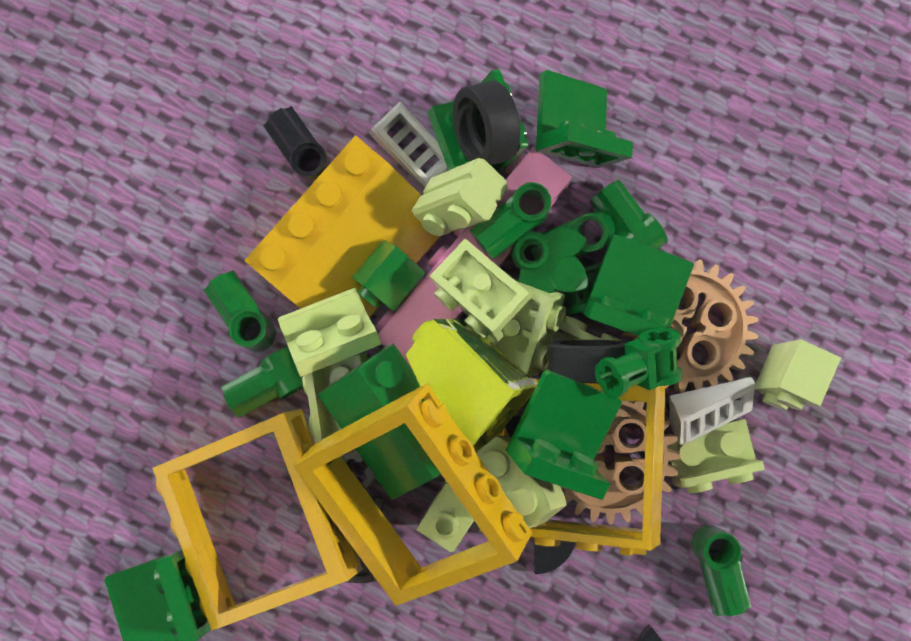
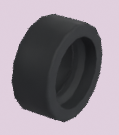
[453,81,521,165]
[548,340,628,383]

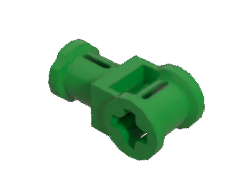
[595,328,682,399]

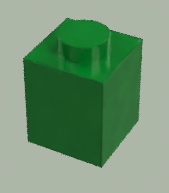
[352,240,426,311]

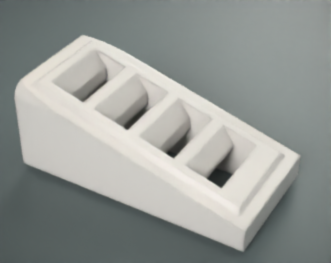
[368,102,448,188]
[670,377,755,445]

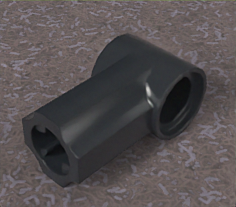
[263,106,331,187]

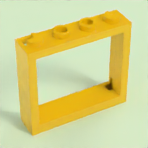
[480,379,665,556]
[293,383,532,606]
[152,409,363,631]

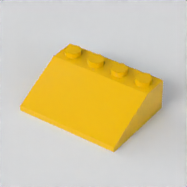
[244,135,441,318]

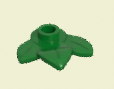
[512,227,588,293]

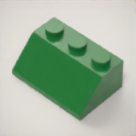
[317,343,441,500]

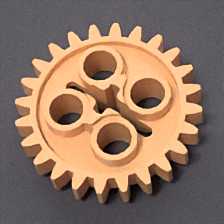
[621,260,758,393]
[560,401,680,525]

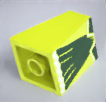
[406,319,538,452]

